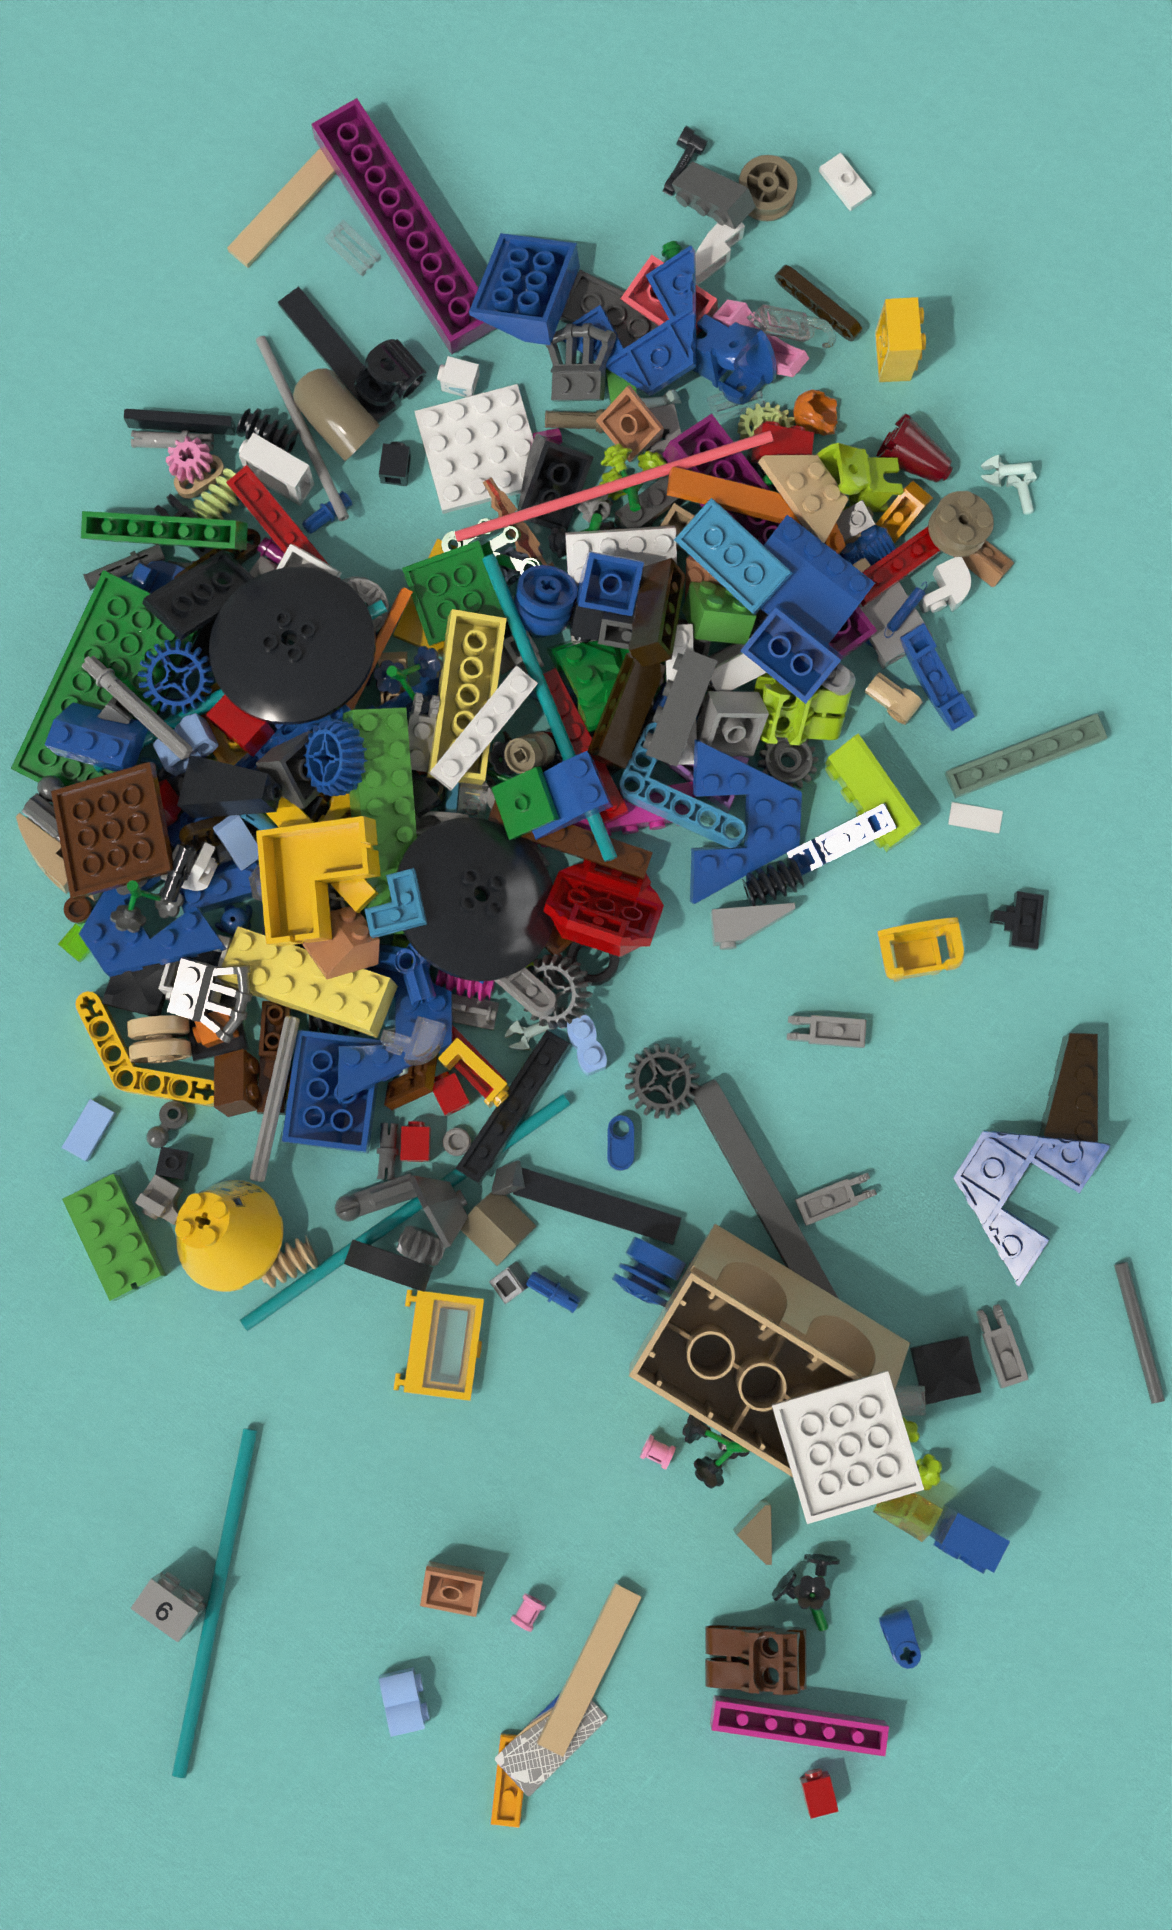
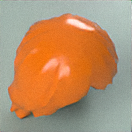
[793,389,837,436]

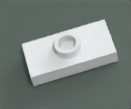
[819,153,872,211]

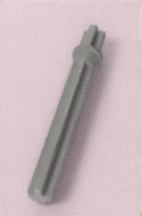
[82,656,193,760]

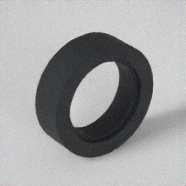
[344,1239,433,1292]

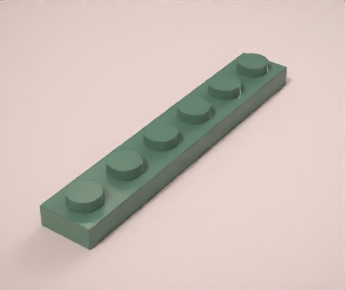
[945,714,1108,799]

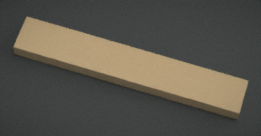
[227,148,336,268]
[537,1583,641,1757]

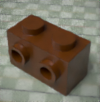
[214,1049,260,1117]

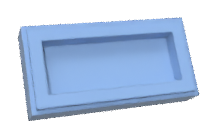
[213,815,258,871]
[61,1099,116,1162]

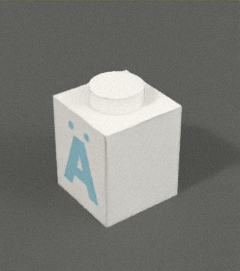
[437,356,480,397]

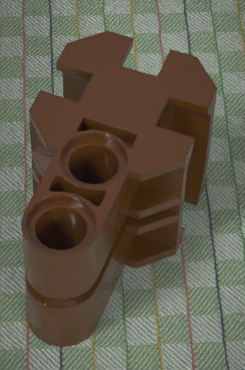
[705,1625,807,1695]

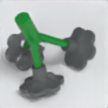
[110,880,184,933]

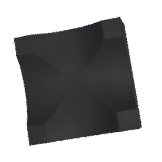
[102,963,166,1016]
[910,1336,982,1405]

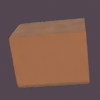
[596,385,664,462]
[420,1561,485,1617]

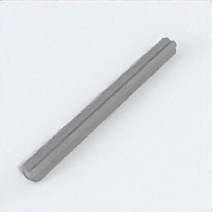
[250,1016,300,1182]

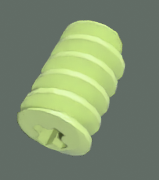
[192,468,239,520]

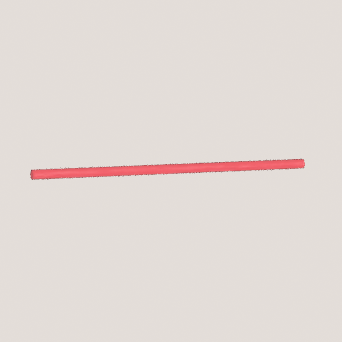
[455,431,773,542]

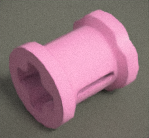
[640,1434,676,1470]
[510,1593,547,1632]

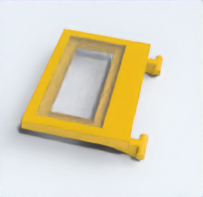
[393,1289,484,1401]

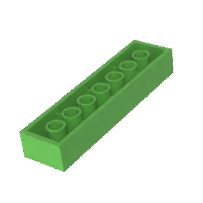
[343,708,417,935]

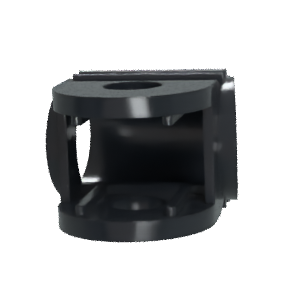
[354,339,427,406]

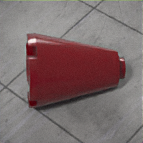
[876,413,953,483]

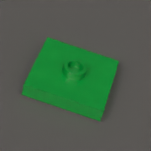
[491,767,559,840]

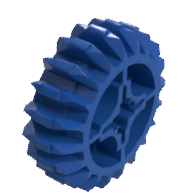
[138,639,214,715]
[304,719,368,796]

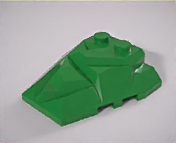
[547,639,666,732]

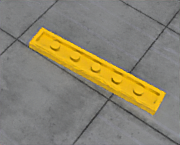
[266,796,379,913]

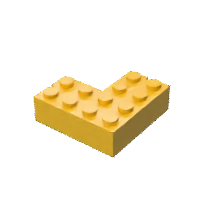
[256,816,381,946]

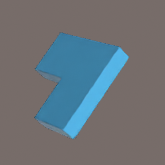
[365,868,427,938]

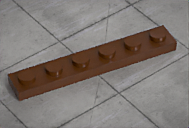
[488,800,653,879]

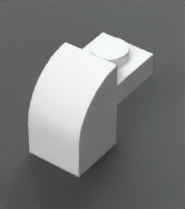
[918,557,971,614]
[160,842,218,891]

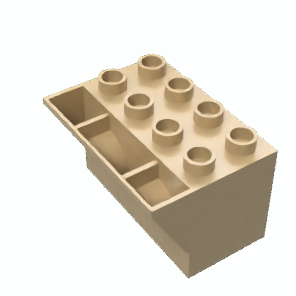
[629,1224,910,1477]

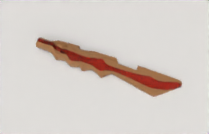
[482,477,555,567]

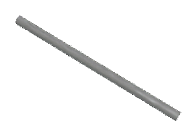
[256,336,349,521]

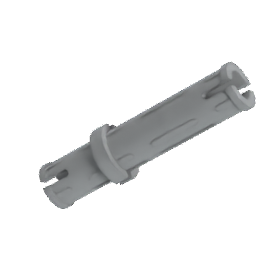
[131,430,214,451]

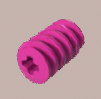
[436,970,495,1002]

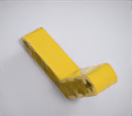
[75,991,214,1107]

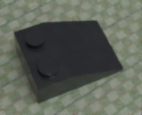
[517,434,594,532]

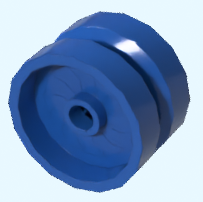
[514,565,577,636]

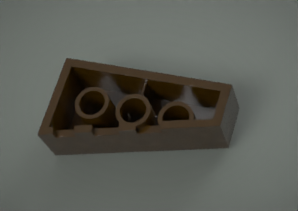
[1039,1033,1098,1142]

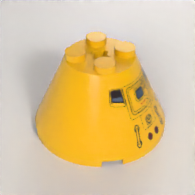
[175,1180,283,1292]

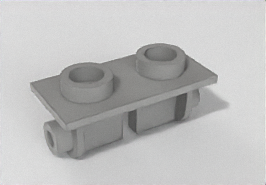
[836,500,875,541]
[452,994,499,1030]

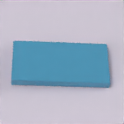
[674,498,793,615]

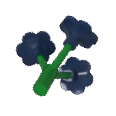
[373,646,443,719]

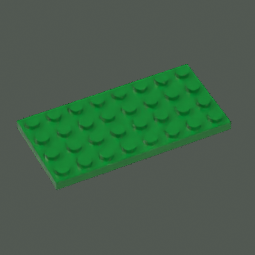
[11,570,199,787]

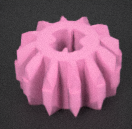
[166,436,213,484]

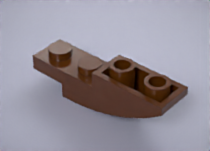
[256,1001,291,1115]

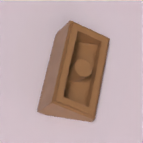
[953,540,1014,587]

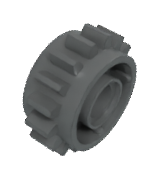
[758,737,818,790]

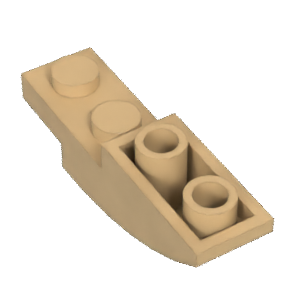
[16,813,102,902]

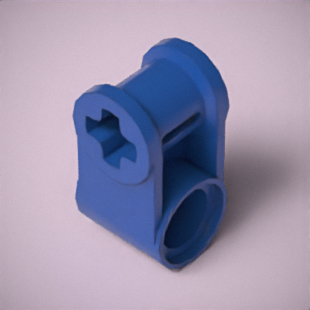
[879,1608,921,1669]

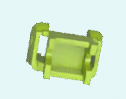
[816,443,903,512]

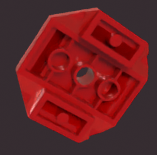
[543,860,664,957]

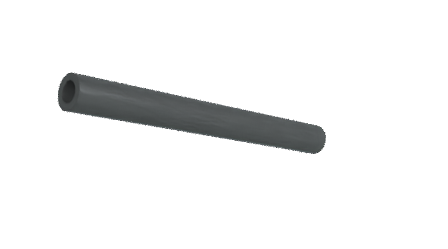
[1114,1262,1165,1404]

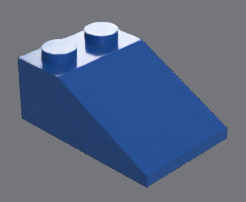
[532,751,613,840]

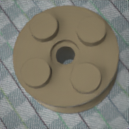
[739,155,797,221]
[928,491,994,557]

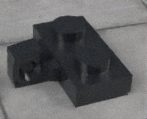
[990,891,1044,951]

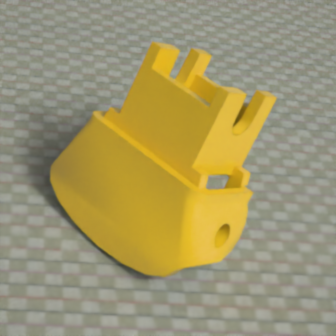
[877,917,964,982]

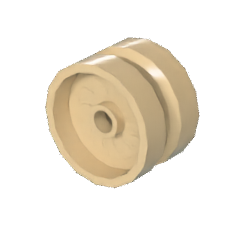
[127,1015,191,1063]

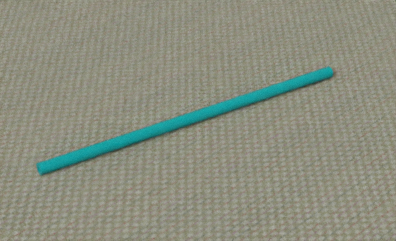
[240,1094,571,1331]

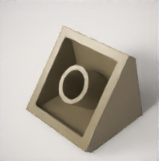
[461,1192,536,1266]
[733,1500,772,1565]

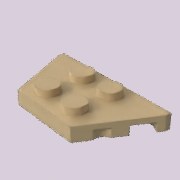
[758,455,848,543]

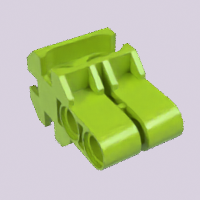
[754,673,853,745]

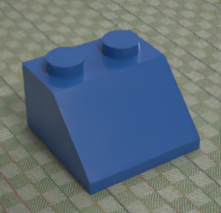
[576,551,644,616]

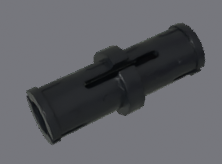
[160,844,197,902]

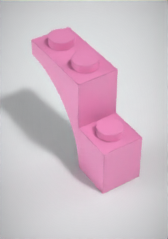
[712,299,809,377]

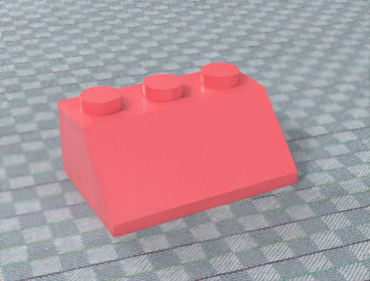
[621,254,718,336]

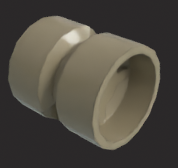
[505,731,555,774]

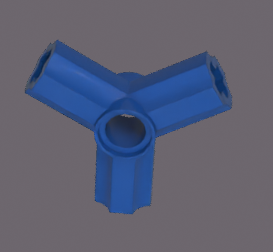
[373,943,436,1006]

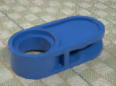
[607,1115,634,1171]

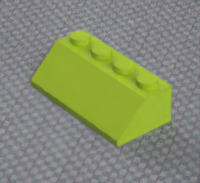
[825,733,921,852]

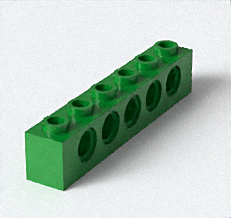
[81,511,248,550]

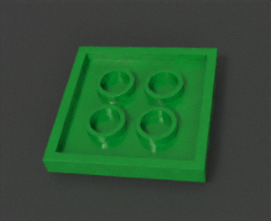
[402,540,506,646]

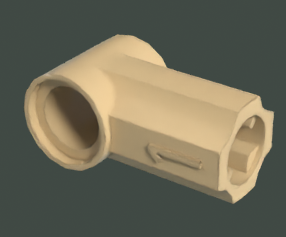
[865,672,922,725]

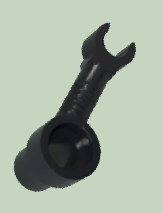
[662,125,708,196]

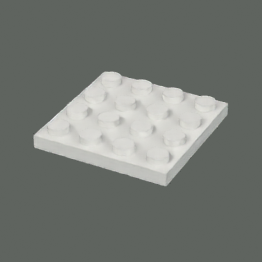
[414,384,534,514]
[565,526,679,641]
[771,1371,924,1524]

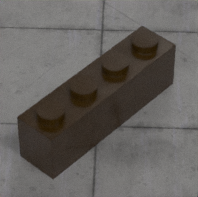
[628,558,685,667]
[588,653,666,769]

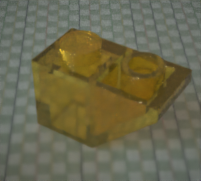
[873,1493,943,1542]

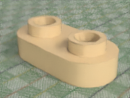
[174,455,225,499]

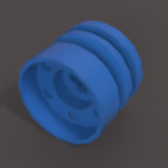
[612,1236,687,1307]

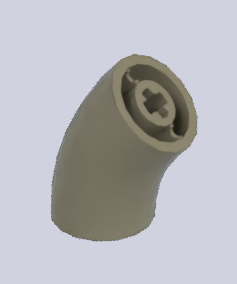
[293,368,380,461]

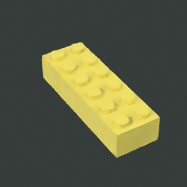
[426,609,506,786]
[217,927,398,1038]

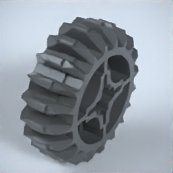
[523,954,593,1029]
[625,1044,700,1119]

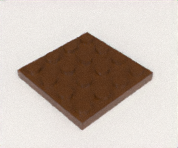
[51,762,173,900]

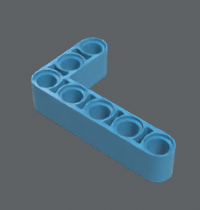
[619,722,746,848]

